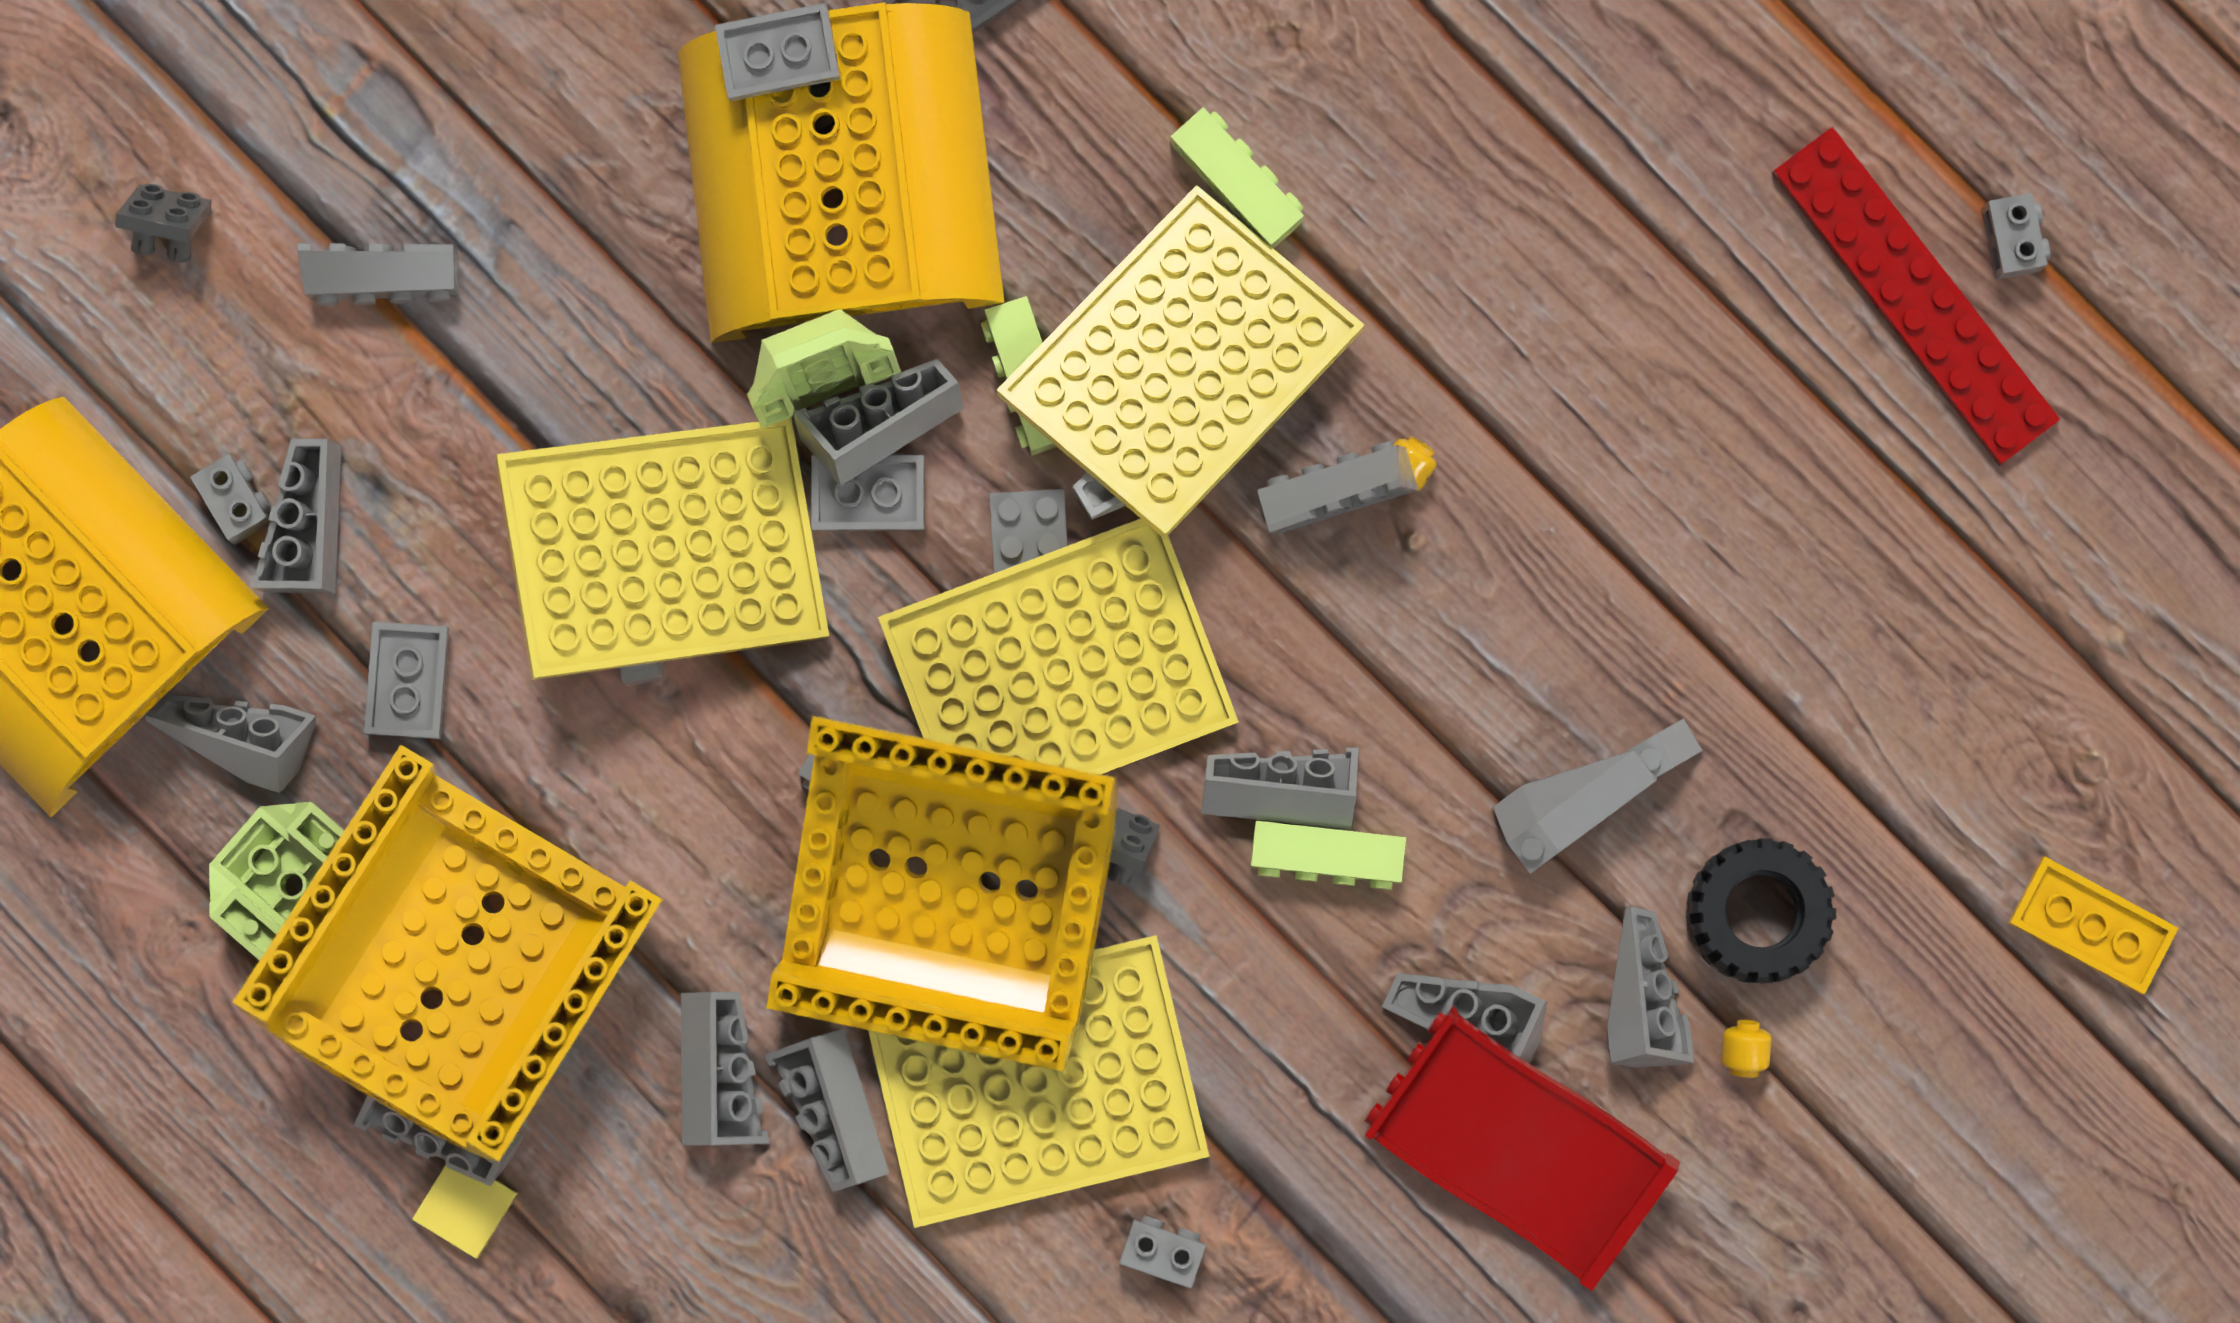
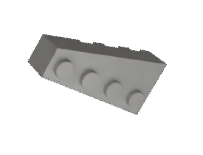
[793,359,964,486]
[249,439,341,593]

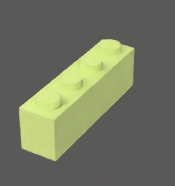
[1170,107,1304,249]
[980,296,1057,455]
[1250,821,1406,890]

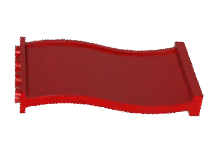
[1364,1006,1680,1291]

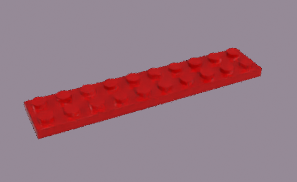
[1772,126,2061,466]

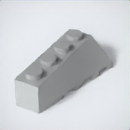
[297,243,460,306]
[1257,441,1418,534]
[1201,747,1359,830]
[681,992,770,1145]
[764,1029,889,1192]
[353,1095,523,1186]

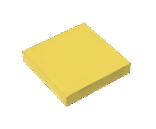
[412,1165,518,1259]

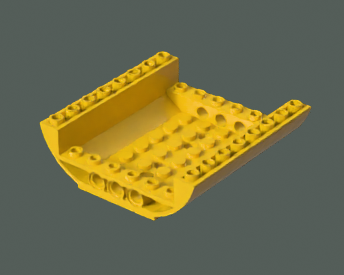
[678,2,1005,343]
[0,397,269,817]
[766,716,1118,1071]
[232,745,663,1161]

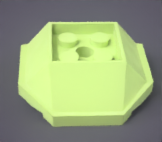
[747,309,901,429]
[209,802,345,961]

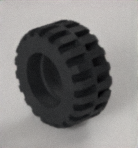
[1686,838,1836,984]

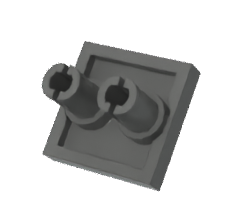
[115,184,212,263]
[1107,807,1160,885]

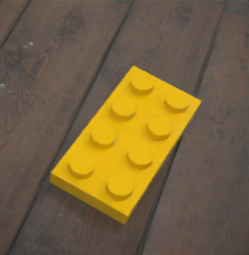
[2008,856,2179,995]

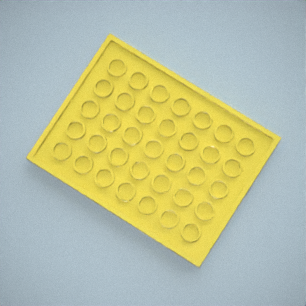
[997,185,1365,539]
[495,417,829,680]
[878,518,1239,775]
[868,935,1210,1228]

